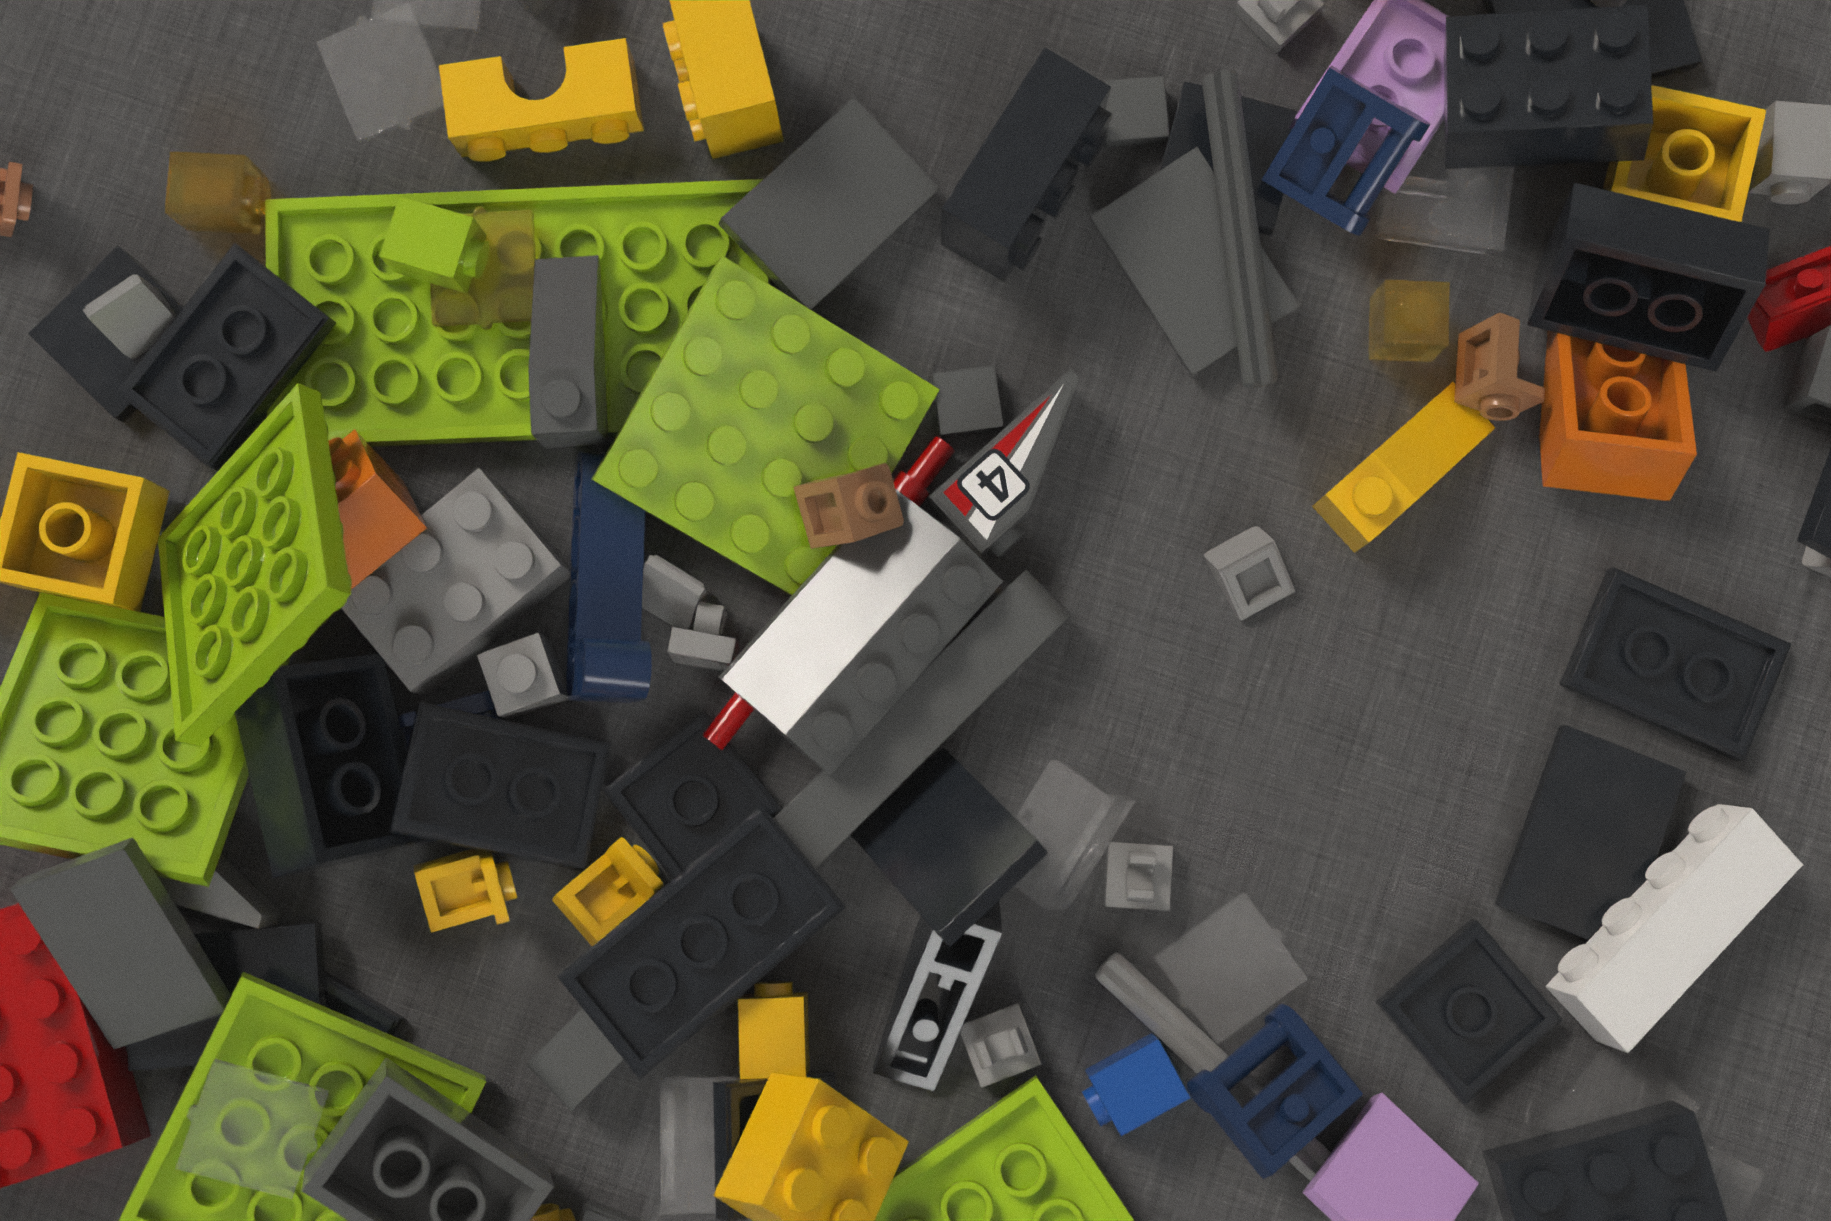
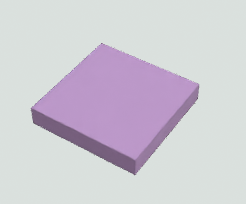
[1302,1092,1479,1221]

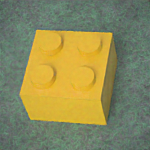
[662,0,784,159]
[1603,85,1766,222]
[0,452,170,612]
[713,1073,909,1221]

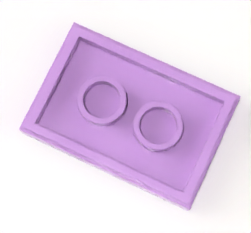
[1289,0,1448,194]

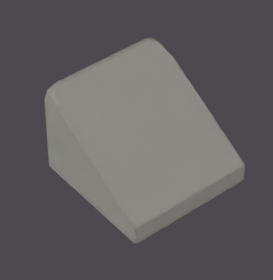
[83,274,177,359]
[1204,526,1296,621]
[642,554,711,630]

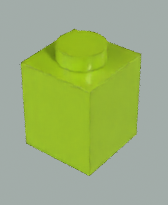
[379,195,489,294]

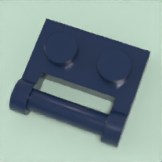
[1262,65,1430,236]
[1187,1004,1363,1179]

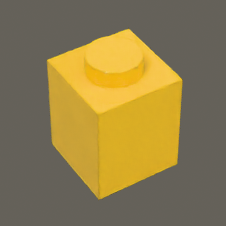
[738,981,810,1080]

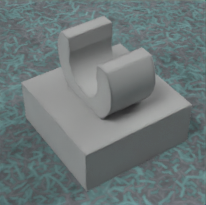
[1234,0,1324,54]
[667,602,741,672]
[1103,842,1173,911]
[960,1001,1042,1088]

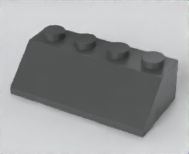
[719,489,1003,776]

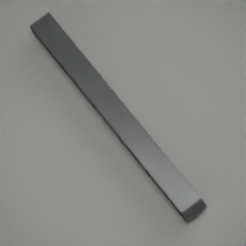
[526,570,1072,1112]

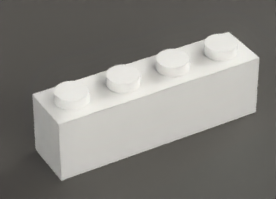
[1545,804,1803,1053]

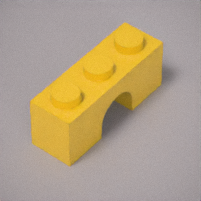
[439,38,644,162]

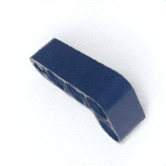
[566,452,652,703]

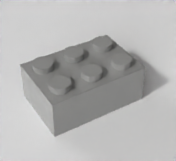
[341,468,570,696]

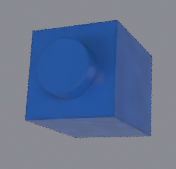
[1081,1033,1190,1136]

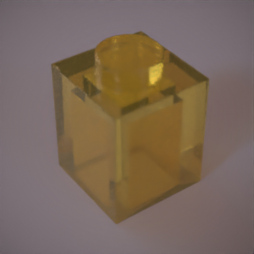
[165,151,271,234]
[1369,280,1450,362]

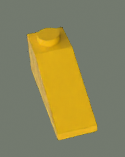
[1312,382,1495,553]

